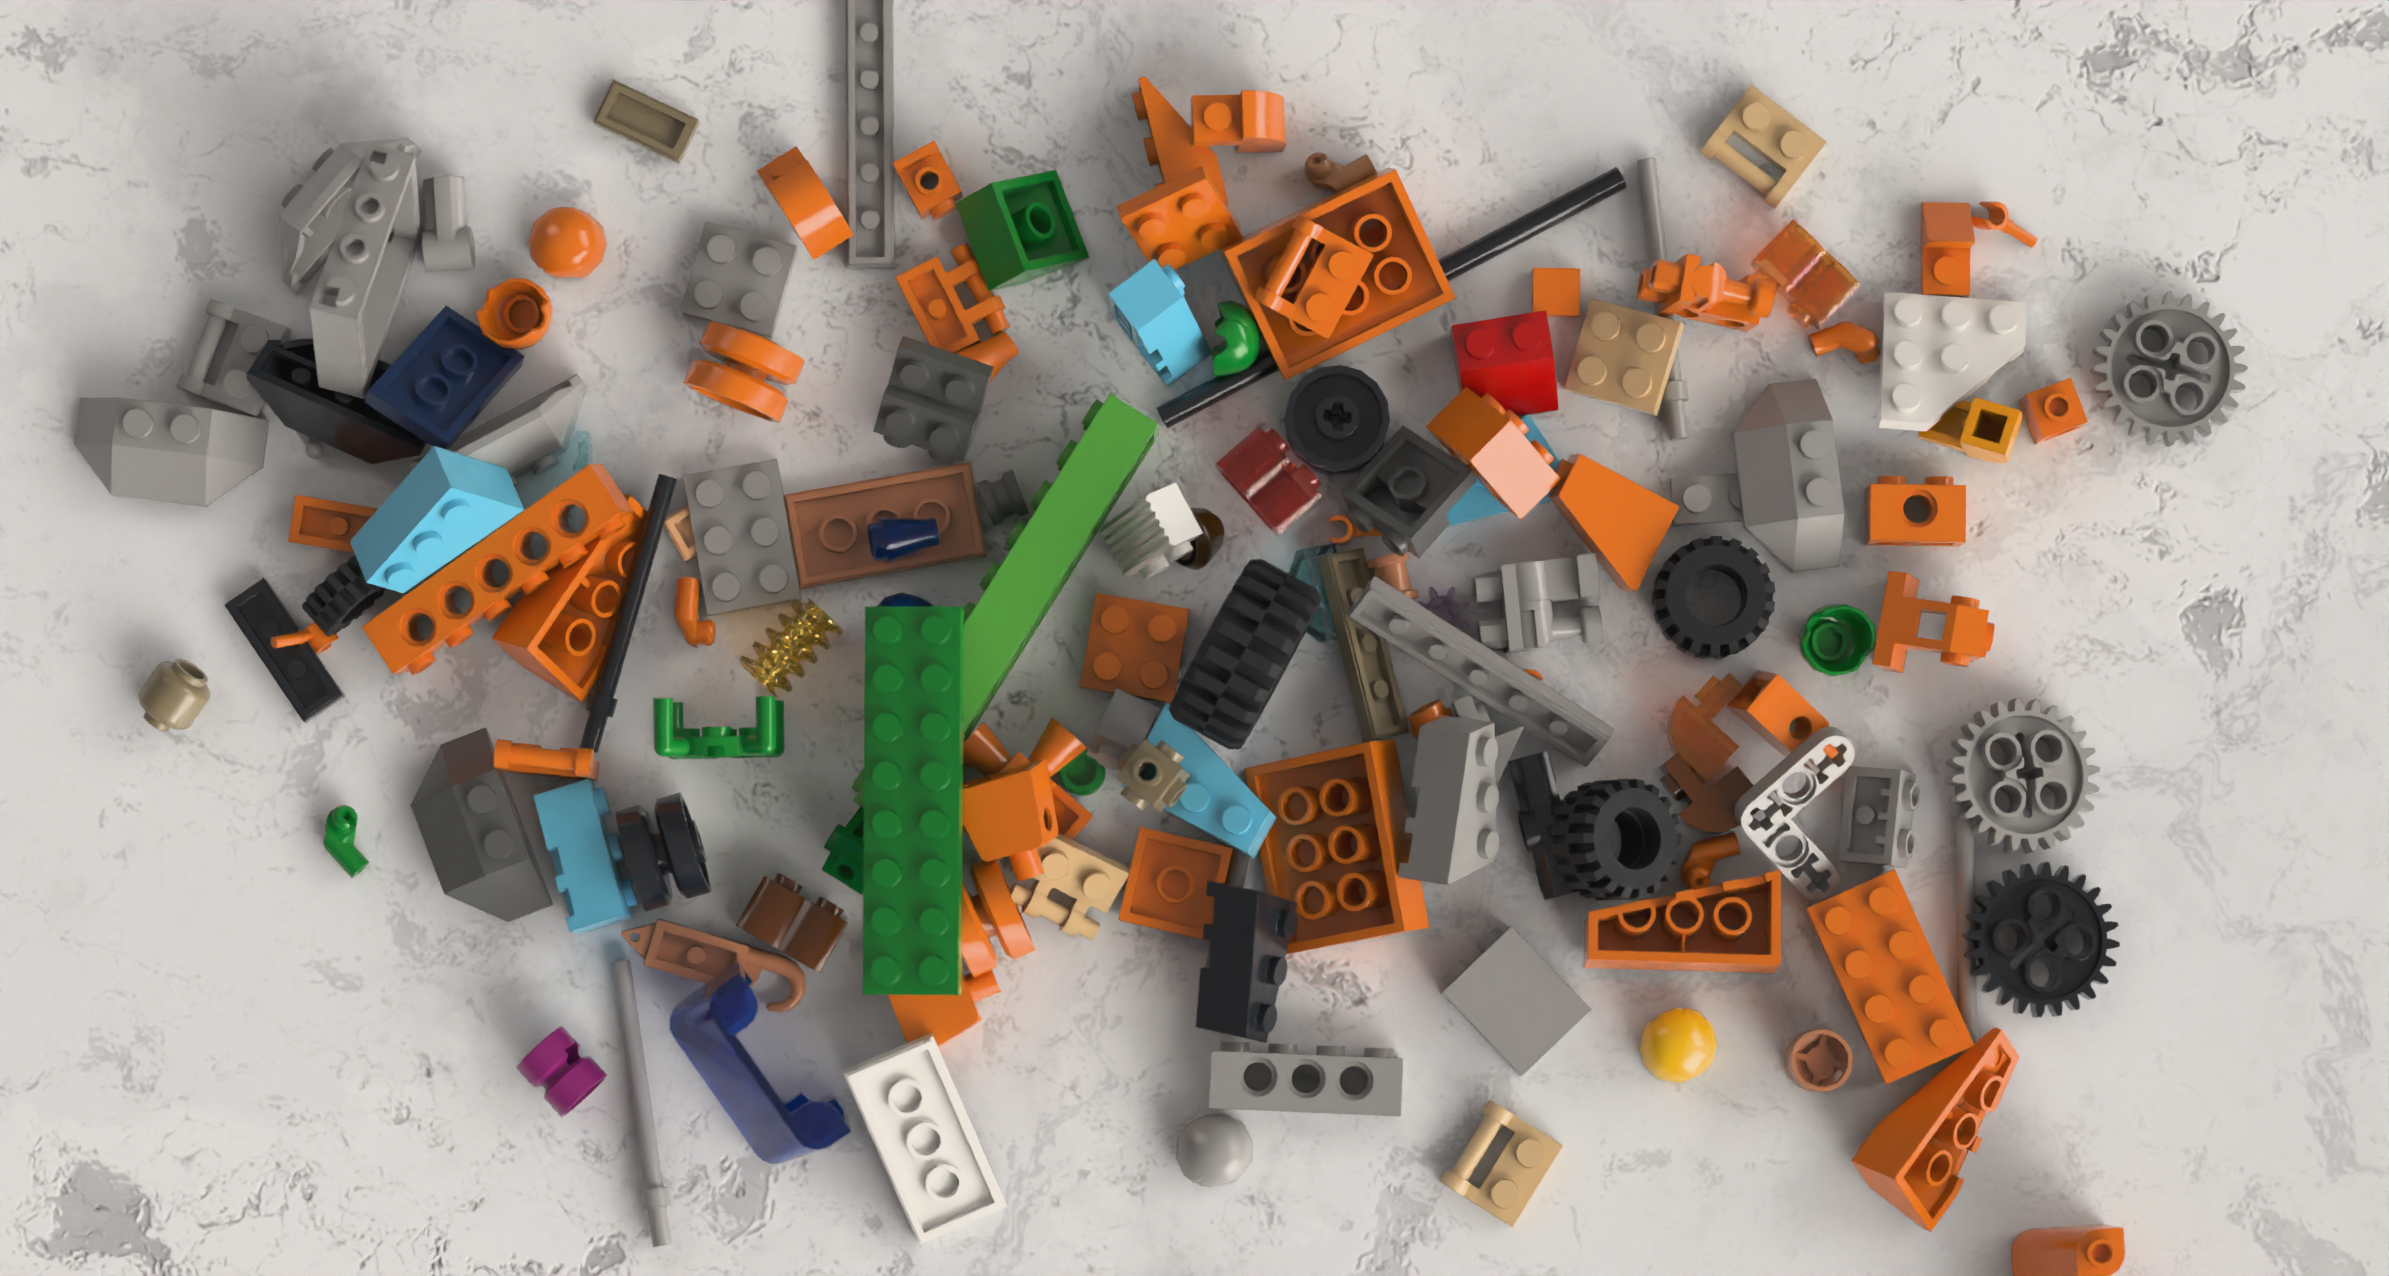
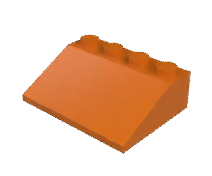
[1219,167,1456,380]
[1244,740,1430,954]

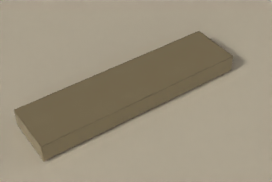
[1317,548,1409,743]

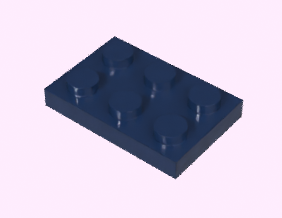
[364,306,524,450]

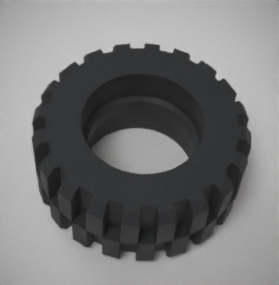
[1169,559,1322,749]

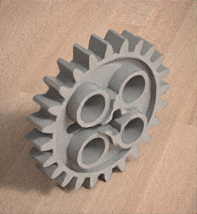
[2090,292,2248,447]
[1945,698,2100,854]

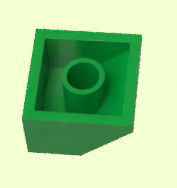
[955,170,1089,291]

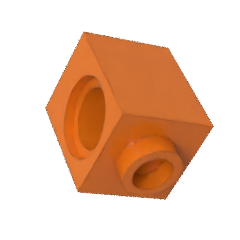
[2018,378,2088,445]

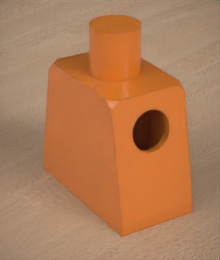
[1727,670,1838,769]
[963,759,1058,881]
[888,970,1001,1048]

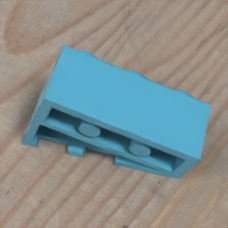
[1108,259,1212,388]
[350,446,524,593]
[1121,703,1276,859]
[533,779,639,934]

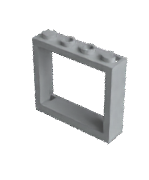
[309,143,421,399]

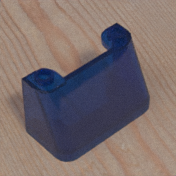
[670,961,851,1164]

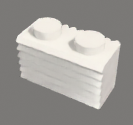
[1100,482,1203,579]

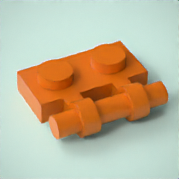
[895,243,1010,353]

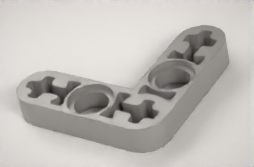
[1734,726,1855,901]

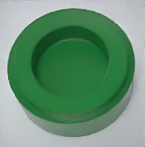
[1058,749,1106,796]

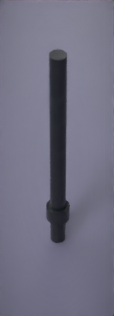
[580,474,677,753]

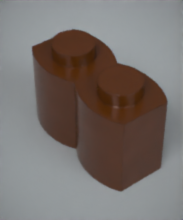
[736,873,848,973]

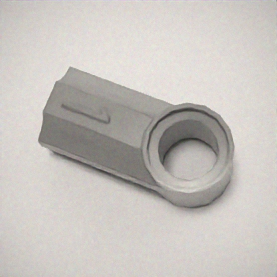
[422,176,475,272]

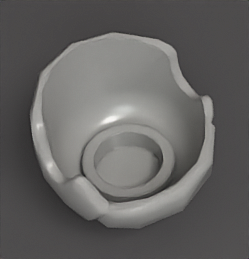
[1176,1114,1253,1187]

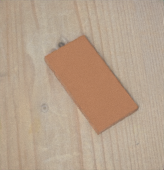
[784,462,987,589]

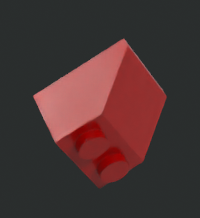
[1450,310,1559,417]

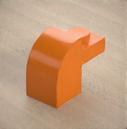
[1191,90,1286,153]
[757,146,854,260]

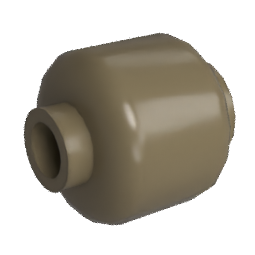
[138,659,210,732]

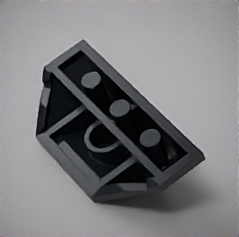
[246,339,427,464]

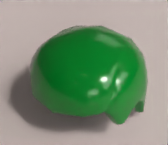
[1212,300,1260,377]
[1798,604,1876,677]

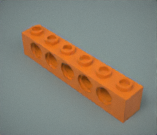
[362,464,634,676]

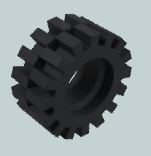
[302,555,387,637]

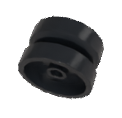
[1284,365,1390,476]
[616,792,711,912]

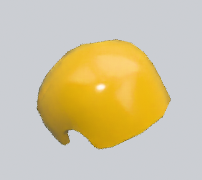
[1639,1007,1717,1083]

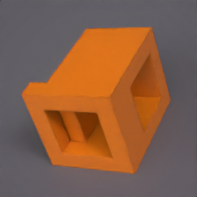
[893,141,963,220]

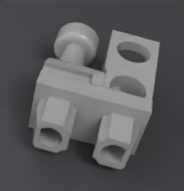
[1473,553,1603,654]

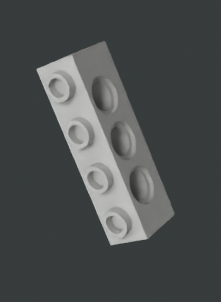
[1209,1042,1403,1116]

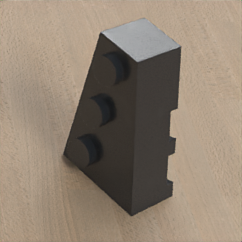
[1196,880,1298,1043]

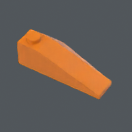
[492,494,647,702]
[1852,1027,2019,1232]

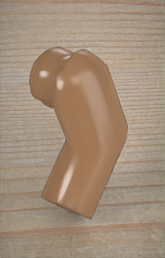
[1305,153,1377,193]

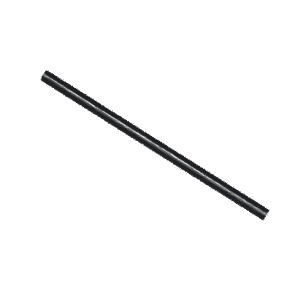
[1157,167,1627,429]

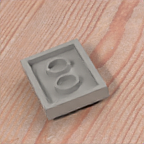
[683,459,802,617]

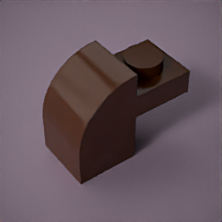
[1659,753,1759,834]

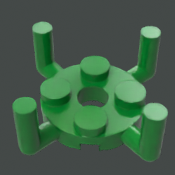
[653,696,785,760]

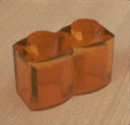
[1751,220,1861,330]

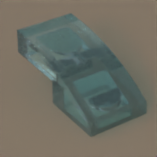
[555,431,593,531]

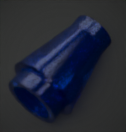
[867,517,940,564]

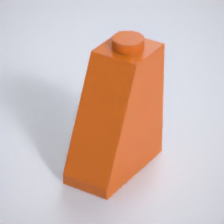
[1549,454,1680,592]

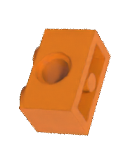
[1865,476,1966,547]

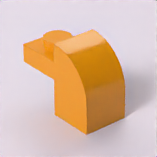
[1918,397,2023,463]

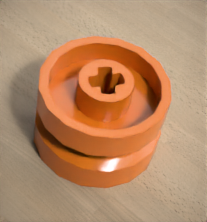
[683,321,805,423]
[962,860,1036,977]

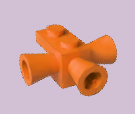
[963,717,1094,840]

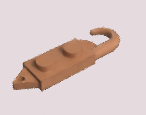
[621,918,806,1013]

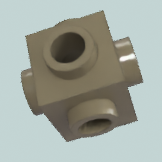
[1115,739,1190,813]

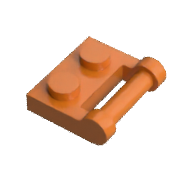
[1253,214,1374,339]
[494,739,600,781]

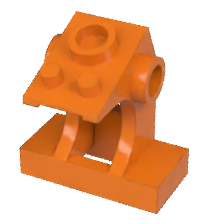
[1872,571,1995,673]

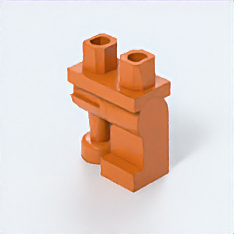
[1636,253,1776,332]

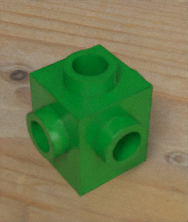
[821,806,864,895]

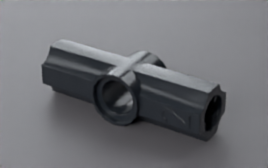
[1508,751,1579,900]

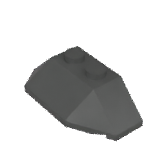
[411,727,553,922]

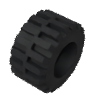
[1652,536,1776,659]
[1550,778,1681,900]

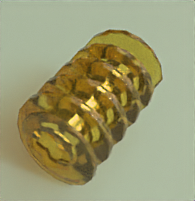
[739,596,844,698]

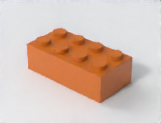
[1804,869,1975,1085]

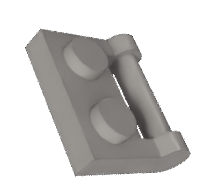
[176,299,291,418]

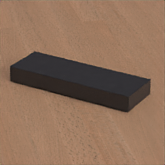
[225,578,345,723]

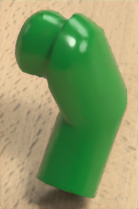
[323,805,370,878]

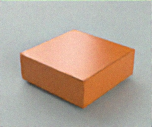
[1532,268,1580,317]

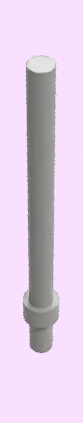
[1637,158,1689,441]
[1950,769,1977,1044]
[611,960,672,1247]

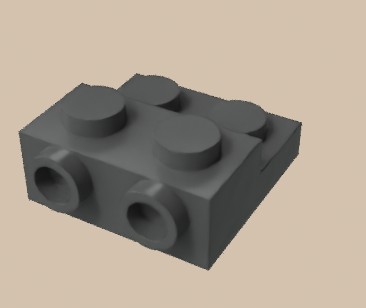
[873,336,993,463]
[1341,426,1477,558]

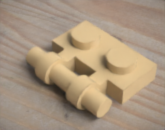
[1009,833,1130,940]

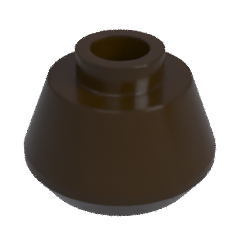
[1175,508,1224,570]

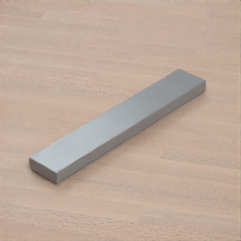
[845,0,895,269]
[1347,576,1614,767]

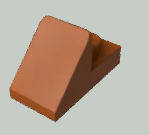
[1920,202,1975,298]

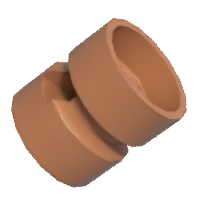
[1784,1030,1853,1091]

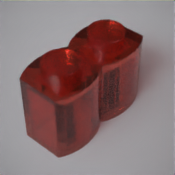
[1215,426,1322,537]

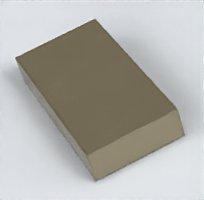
[593,80,700,164]

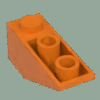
[1132,76,1228,206]

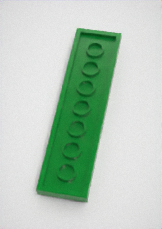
[863,606,964,995]

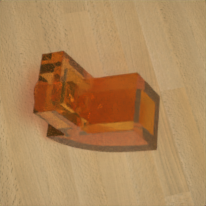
[1667,673,1743,784]

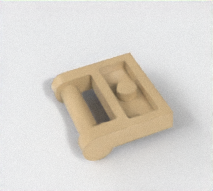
[1700,85,1827,209]
[1439,1100,1563,1227]

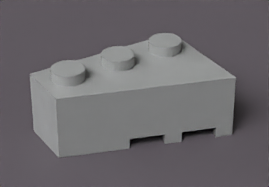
[1398,716,1500,885]

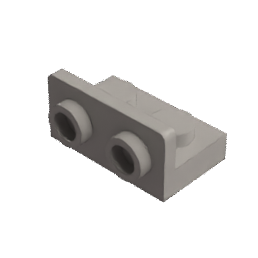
[1837,766,1920,868]

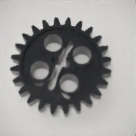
[1962,862,2120,1018]

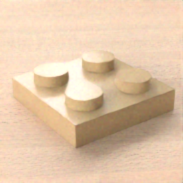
[1564,298,1684,416]

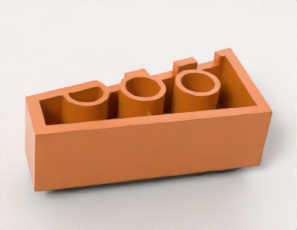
[1583,870,1781,973]

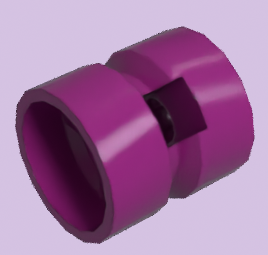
[516,1026,608,1117]

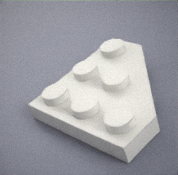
[1878,292,2026,431]

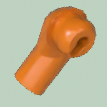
[1808,322,1880,364]
[674,577,716,648]
[1681,832,1741,890]

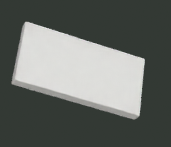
[843,1033,1007,1244]

